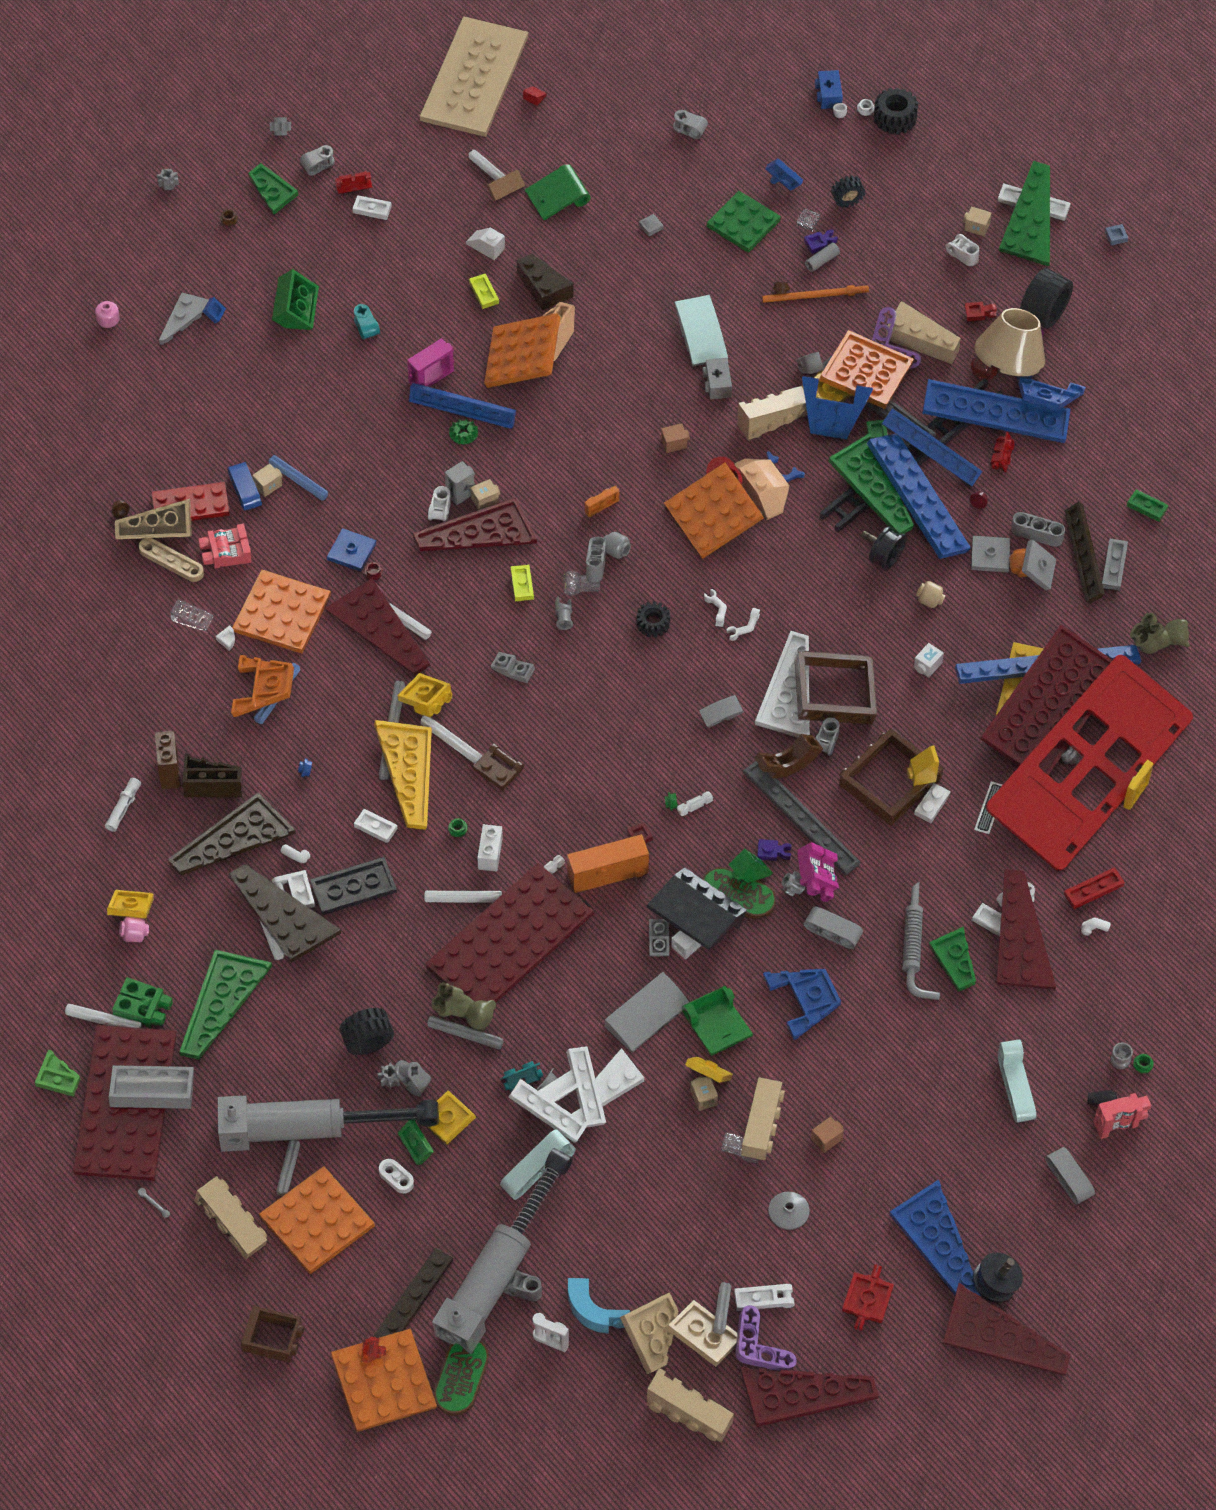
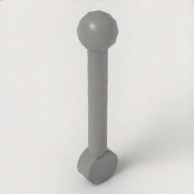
[138,1188,170,1218]

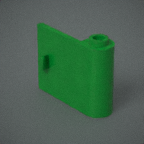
[525,165,591,220]
[682,986,753,1056]

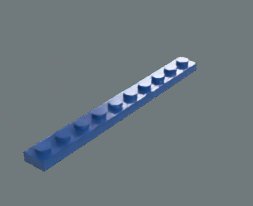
[955,645,1141,684]

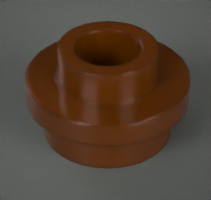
[220,209,238,226]
[772,282,790,294]
[111,500,130,518]

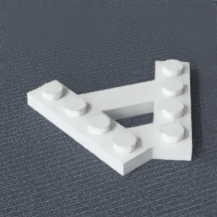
[509,1046,606,1143]

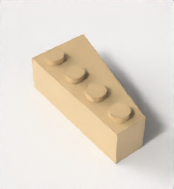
[886,301,961,364]
[737,386,808,440]
[115,499,192,539]
[741,1077,785,1160]
[194,1176,267,1259]
[647,1368,734,1443]

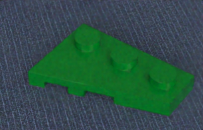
[248,163,298,215]
[929,926,976,992]

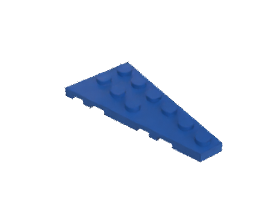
[889,1180,981,1296]

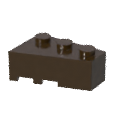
[516,254,574,311]
[183,753,243,797]

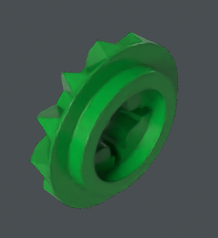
[449,418,478,444]

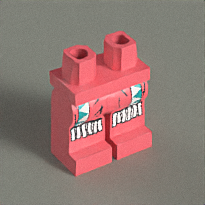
[198,523,251,569]
[1093,1093,1151,1139]

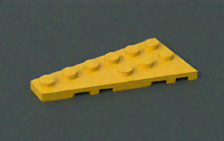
[374,720,432,830]

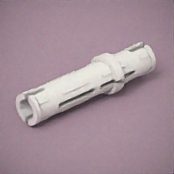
[105,778,141,832]

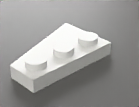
[596,1048,644,1107]

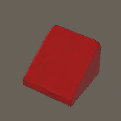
[523,86,547,106]

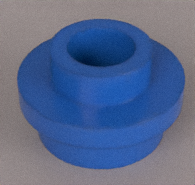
[298,758,312,778]

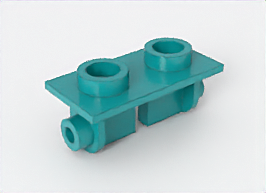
[500,1061,543,1091]

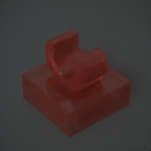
[361,1336,386,1363]

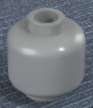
[604,532,631,559]

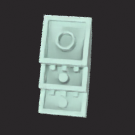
[674,295,728,367]

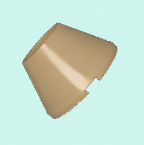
[974,308,1045,376]

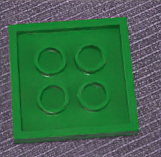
[707,191,781,253]

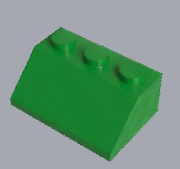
[272,269,319,330]

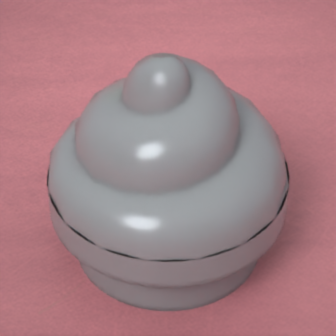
[1061,745,1079,765]

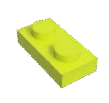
[469,273,499,309]
[511,565,534,601]

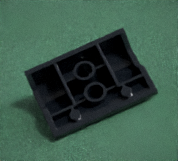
[646,868,747,950]

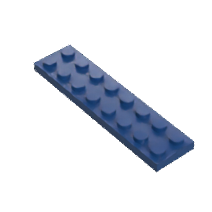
[922,379,1071,443]
[867,434,971,559]

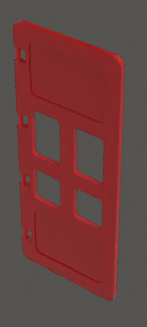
[986,655,1193,871]

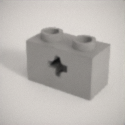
[702,358,732,399]
[445,461,475,505]

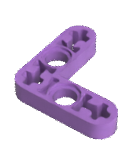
[872,307,921,368]
[736,1305,797,1371]

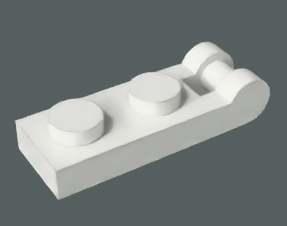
[734,1284,795,1311]

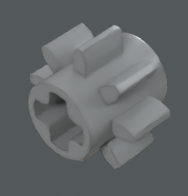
[270,117,291,135]
[157,169,179,190]
[781,871,805,897]
[378,1063,400,1089]

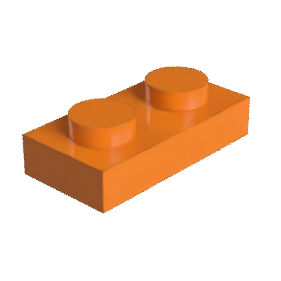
[585,486,619,518]

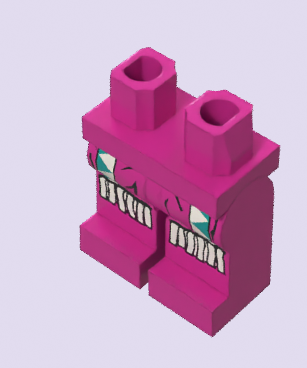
[797,842,839,902]

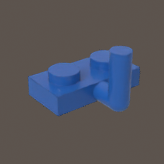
[765,158,803,191]

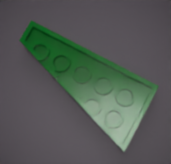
[999,161,1050,266]
[828,432,914,535]
[179,950,272,1060]

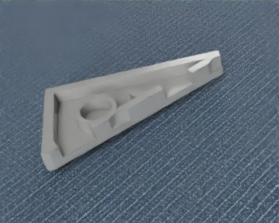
[159,293,209,345]

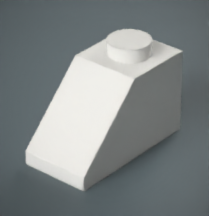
[466,228,505,260]

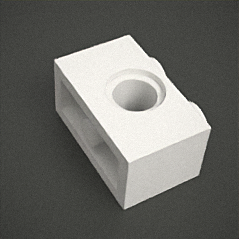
[478,824,503,872]

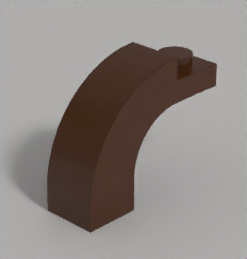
[754,734,823,778]

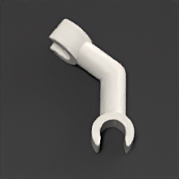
[704,589,727,627]
[727,608,760,641]

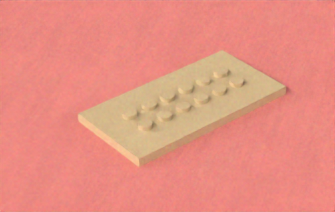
[420,16,528,137]

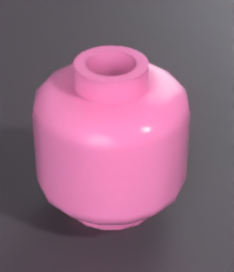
[95,301,119,328]
[119,917,149,943]

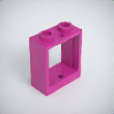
[407,338,454,387]

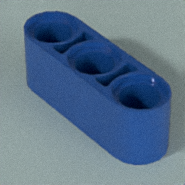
[227,462,262,511]

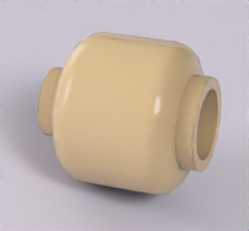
[916,581,945,608]

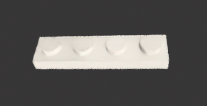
[998,183,1071,221]

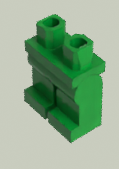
[112,977,173,1028]

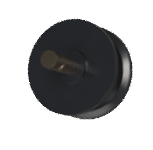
[861,526,907,571]
[973,1252,1023,1303]

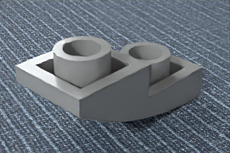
[491,652,535,683]
[699,695,744,728]
[649,919,669,956]

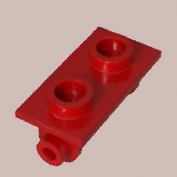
[335,171,373,194]
[990,432,1015,472]

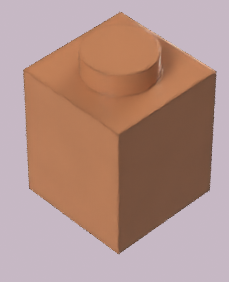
[661,423,690,453]
[811,1117,844,1153]

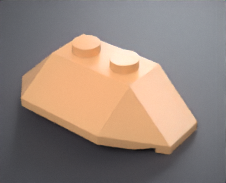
[542,302,575,361]
[735,459,789,520]

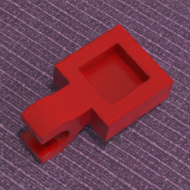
[965,301,997,322]

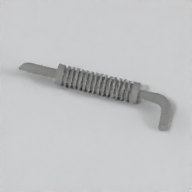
[902,882,940,1000]

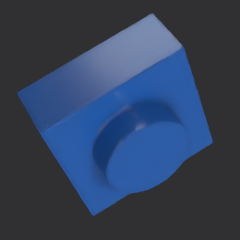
[202,297,226,323]

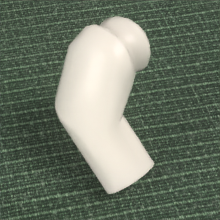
[281,844,310,863]
[1081,918,1110,936]

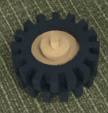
[831,176,865,208]

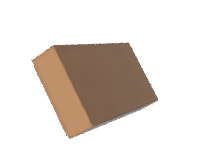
[487,170,525,201]

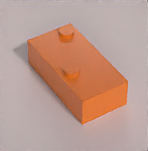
[567,834,649,893]

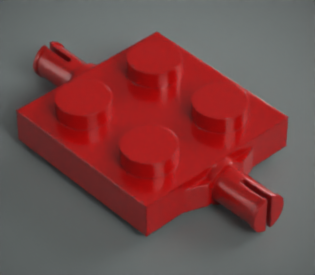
[842,1264,894,1331]

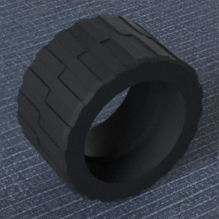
[1020,268,1073,329]

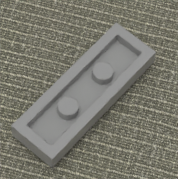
[1102,538,1128,591]

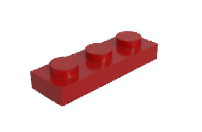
[1064,867,1125,909]

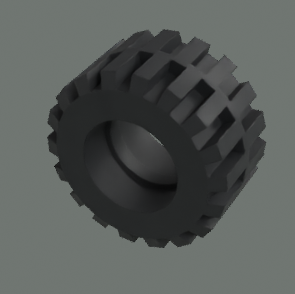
[874,88,918,135]
[339,1008,394,1055]

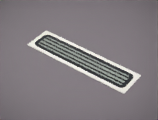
[974,781,1002,834]

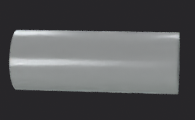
[805,243,840,272]

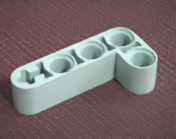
[998,1039,1036,1123]
[500,1129,576,1200]

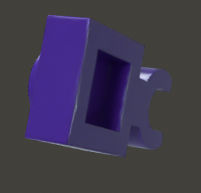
[804,230,838,254]
[758,839,792,861]

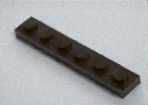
[1064,502,1105,604]
[371,1248,453,1340]

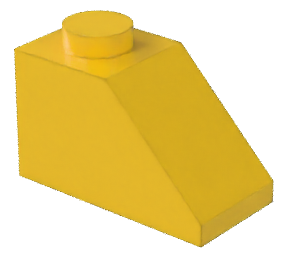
[907,746,939,786]

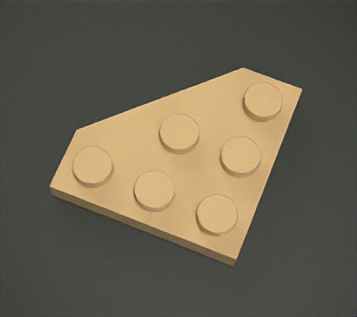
[620,1292,679,1374]

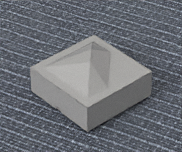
[639,214,663,236]

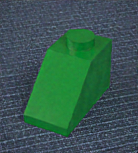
[728,848,773,883]

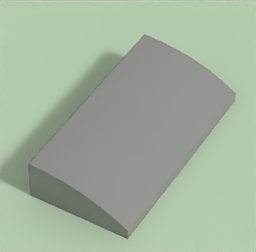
[605,972,689,1053]
[109,1065,194,1109]

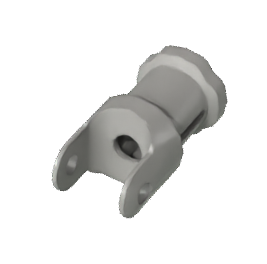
[555,597,573,630]

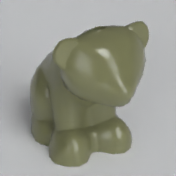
[1130,612,1190,654]
[431,982,496,1032]

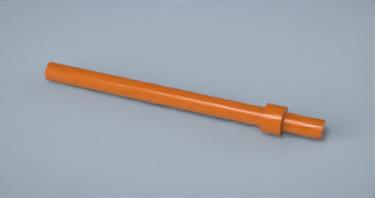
[762,285,869,303]

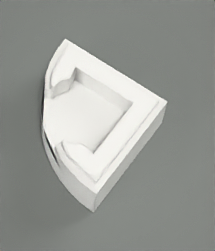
[216,625,235,651]

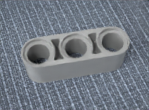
[1011,512,1065,547]
[586,537,606,582]
[803,907,863,949]
[1045,1147,1095,1204]

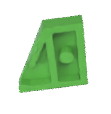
[35,1050,80,1096]

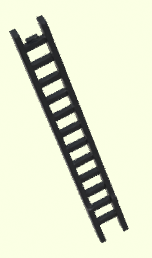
[819,378,1003,533]

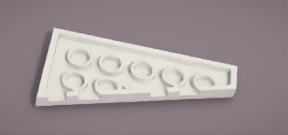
[755,631,810,738]

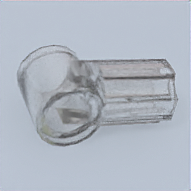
[563,571,600,596]
[721,1132,759,1163]

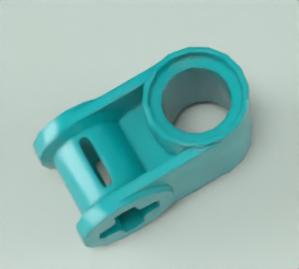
[354,304,380,340]

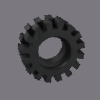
[636,601,670,638]

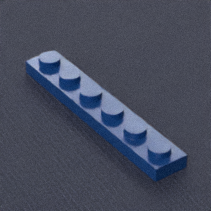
[409,383,516,429]
[882,408,983,487]

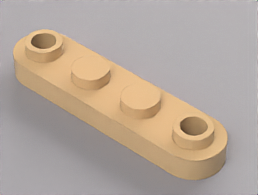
[139,538,204,582]

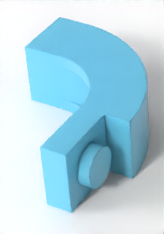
[568,1278,630,1334]

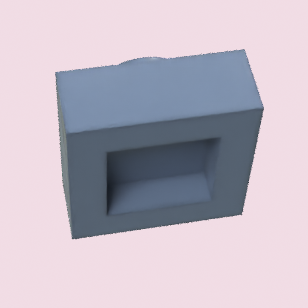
[1105,224,1128,245]

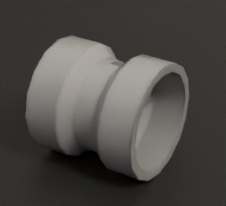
[1111,1042,1133,1069]

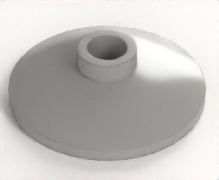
[769,1192,809,1230]

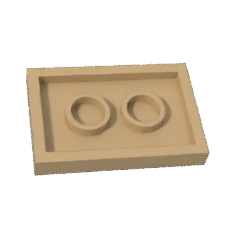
[667,1300,738,1367]

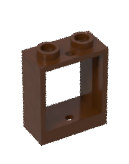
[155,731,181,790]
[241,1306,305,1363]

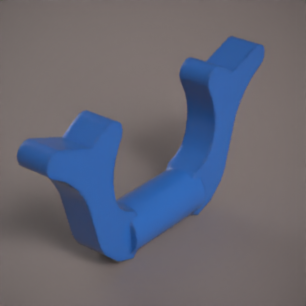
[767,451,805,482]

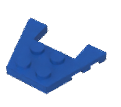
[1017,375,1086,410]
[802,376,873,439]
[763,969,841,1040]

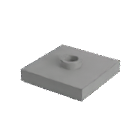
[971,536,1010,572]
[1022,539,1056,591]

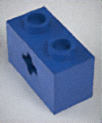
[815,70,843,109]

